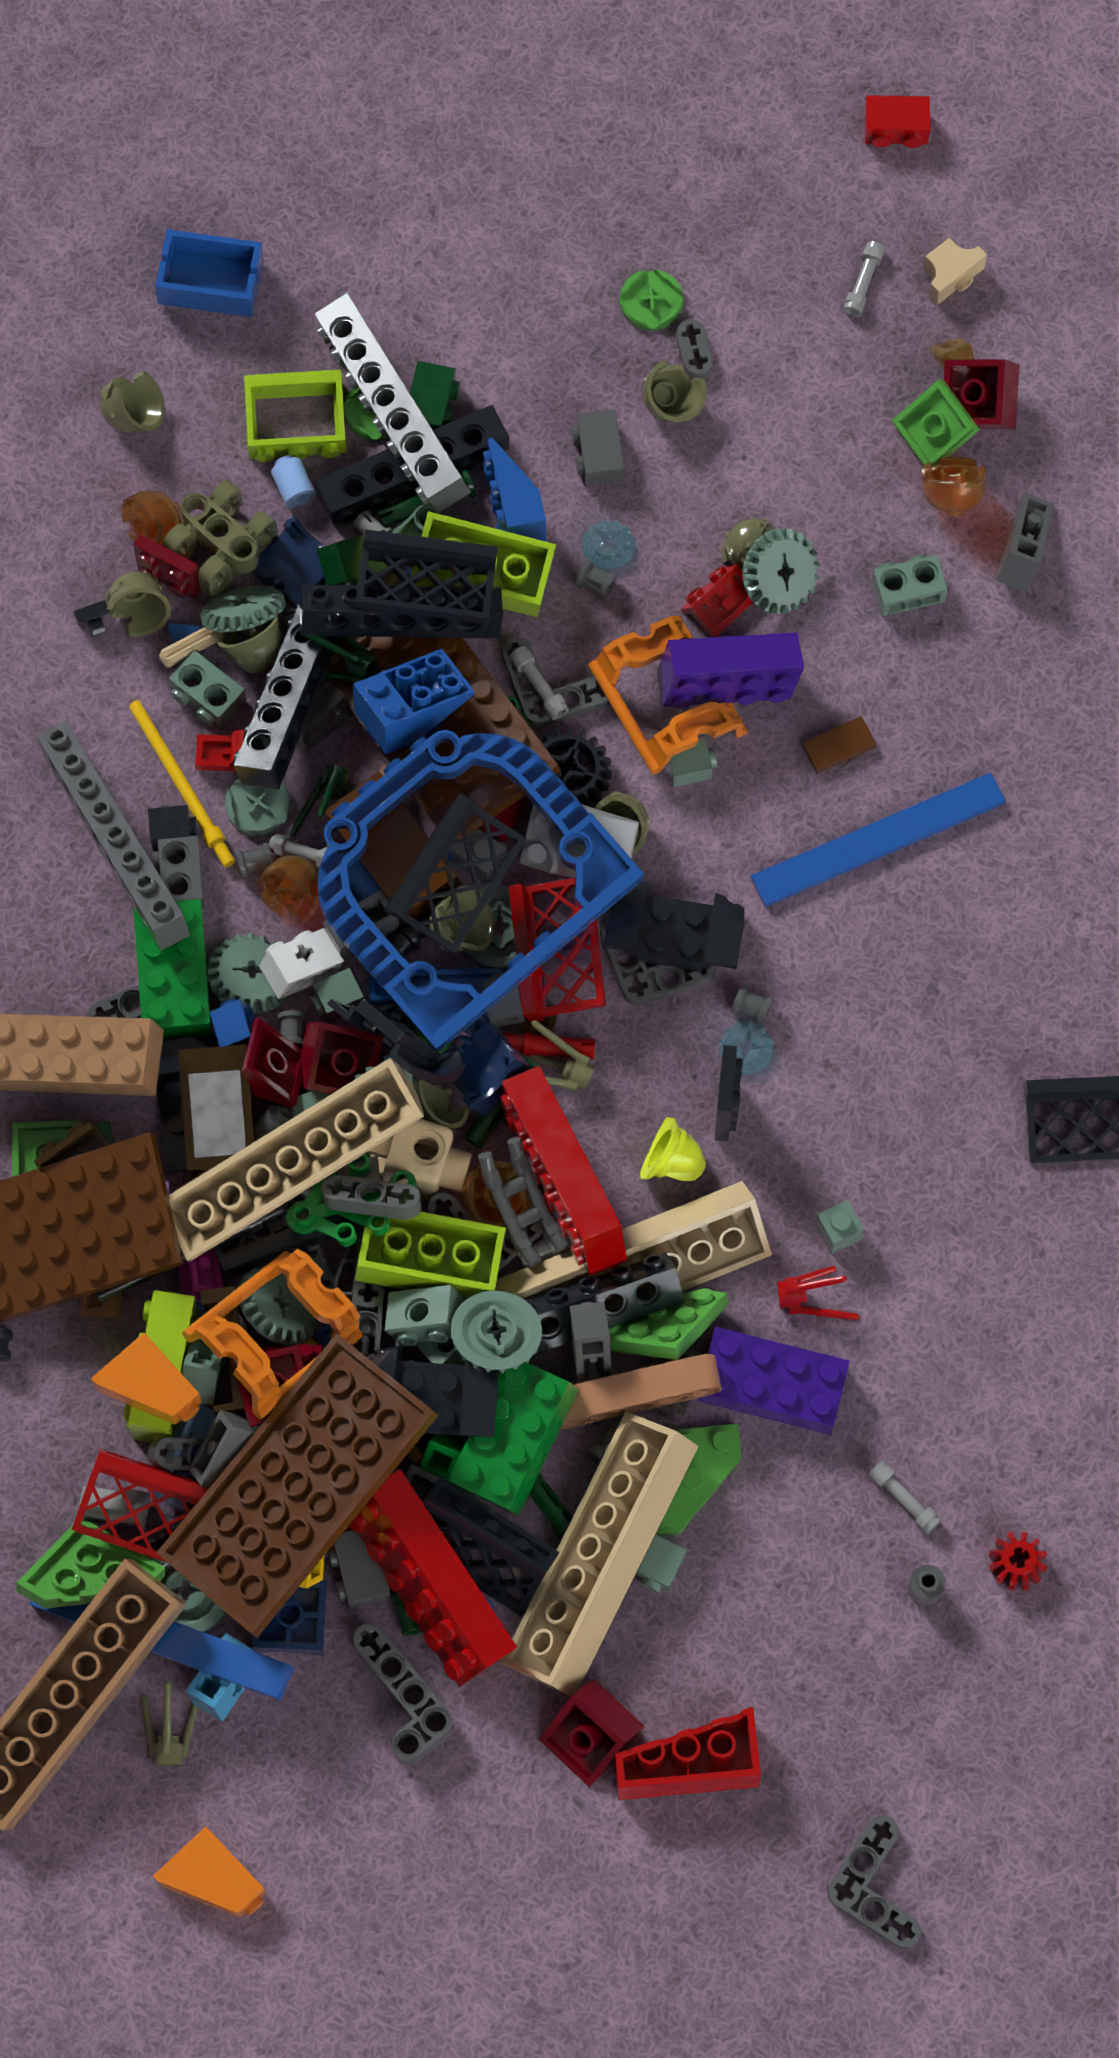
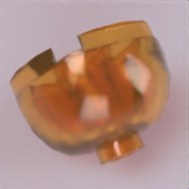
[921,457,986,516]
[121,490,182,546]
[257,855,321,922]
[460,1161,531,1228]

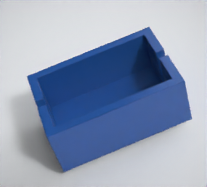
[155,229,264,317]

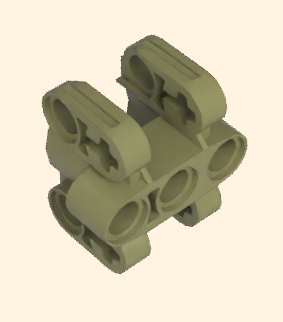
[163,480,278,599]

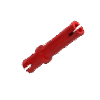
[502,1031,596,1060]

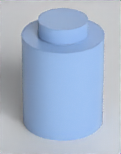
[271,455,316,508]

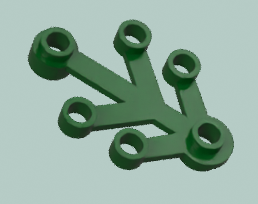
[286,1153,418,1247]

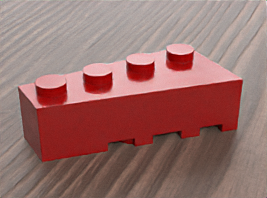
[615,1707,761,1801]

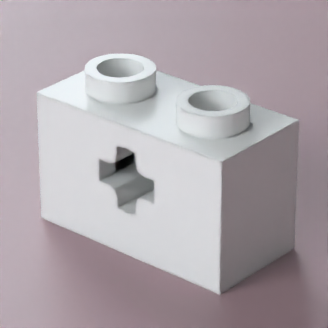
[259,928,344,999]

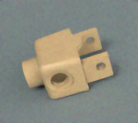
[366,1119,472,1201]

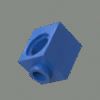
[210,999,255,1048]

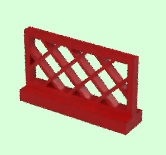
[509,877,606,1023]
[71,1448,209,1562]

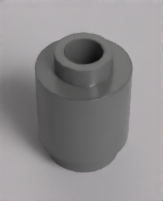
[253,1104,294,1142]
[908,1565,946,1606]

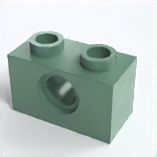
[385,1285,466,1346]

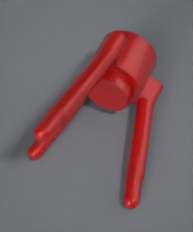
[777,1266,859,1320]

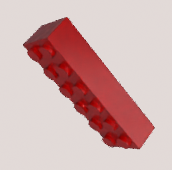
[500,1066,627,1276]
[349,1469,518,1687]

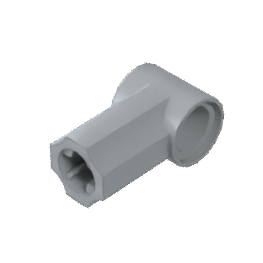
[79,1485,151,1531]

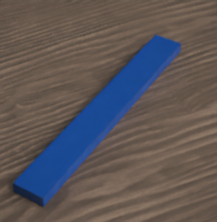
[751,772,1006,907]
[30,1601,294,1701]

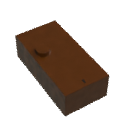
[325,771,463,919]

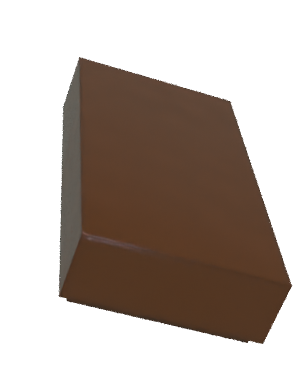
[802,716,876,774]

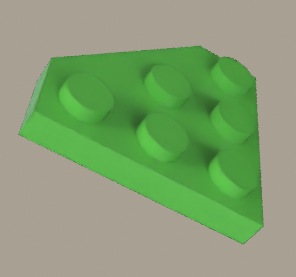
[609,1289,729,1360]
[654,1424,742,1537]
[16,1518,165,1608]

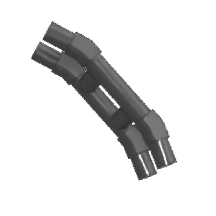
[478,1137,570,1268]

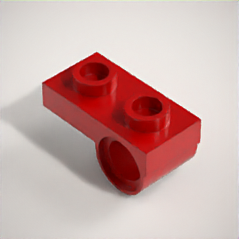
[195,729,245,772]

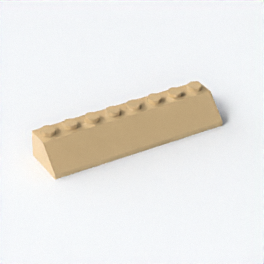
[168,1058,424,1262]
[495,1181,772,1322]
[501,1412,698,1697]

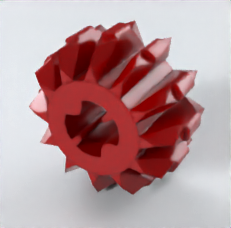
[988,1531,1048,1591]

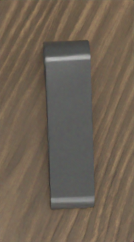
[353,1624,452,1765]

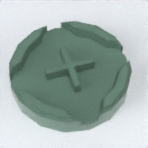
[225,778,291,836]

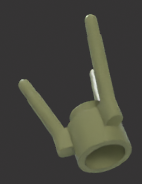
[531,1020,595,1092]
[140,1681,198,1767]

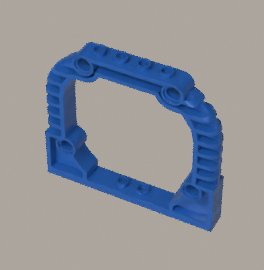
[318,730,644,1052]

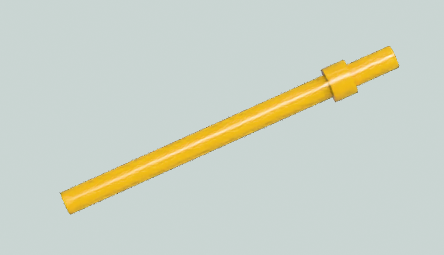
[129,700,236,868]

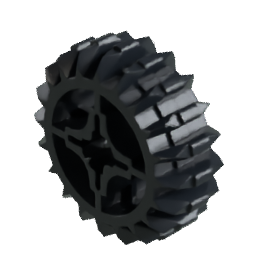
[542,726,612,808]

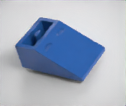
[483,438,546,542]
[353,649,474,754]

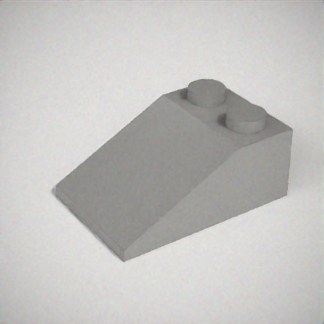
[519,804,640,878]

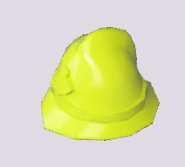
[640,1117,706,1181]

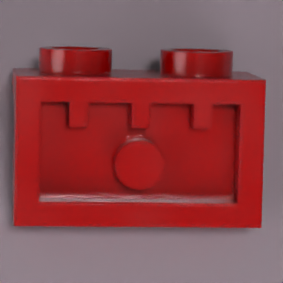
[680,565,753,638]

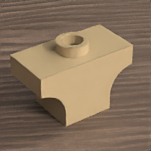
[923,238,987,305]

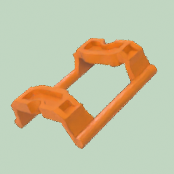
[588,616,748,775]
[182,1249,363,1420]

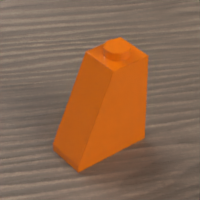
[91,1333,202,1425]
[153,1826,266,1918]

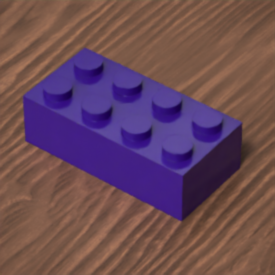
[657,632,804,709]
[697,1327,850,1435]

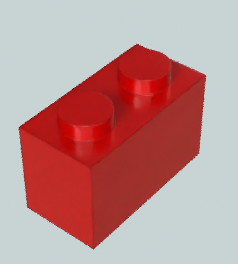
[864,95,930,148]

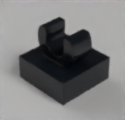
[73,600,109,637]

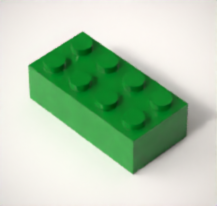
[133,899,213,1042]
[448,1362,578,1516]

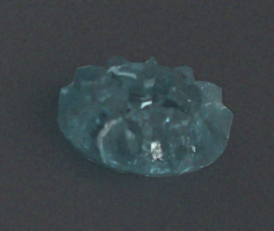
[582,519,634,569]
[719,1021,773,1074]

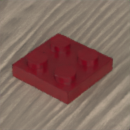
[133,534,200,599]

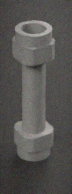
[843,241,885,317]
[509,646,569,720]
[269,834,328,869]
[868,1461,942,1535]

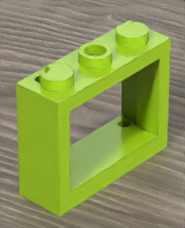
[244,369,347,462]

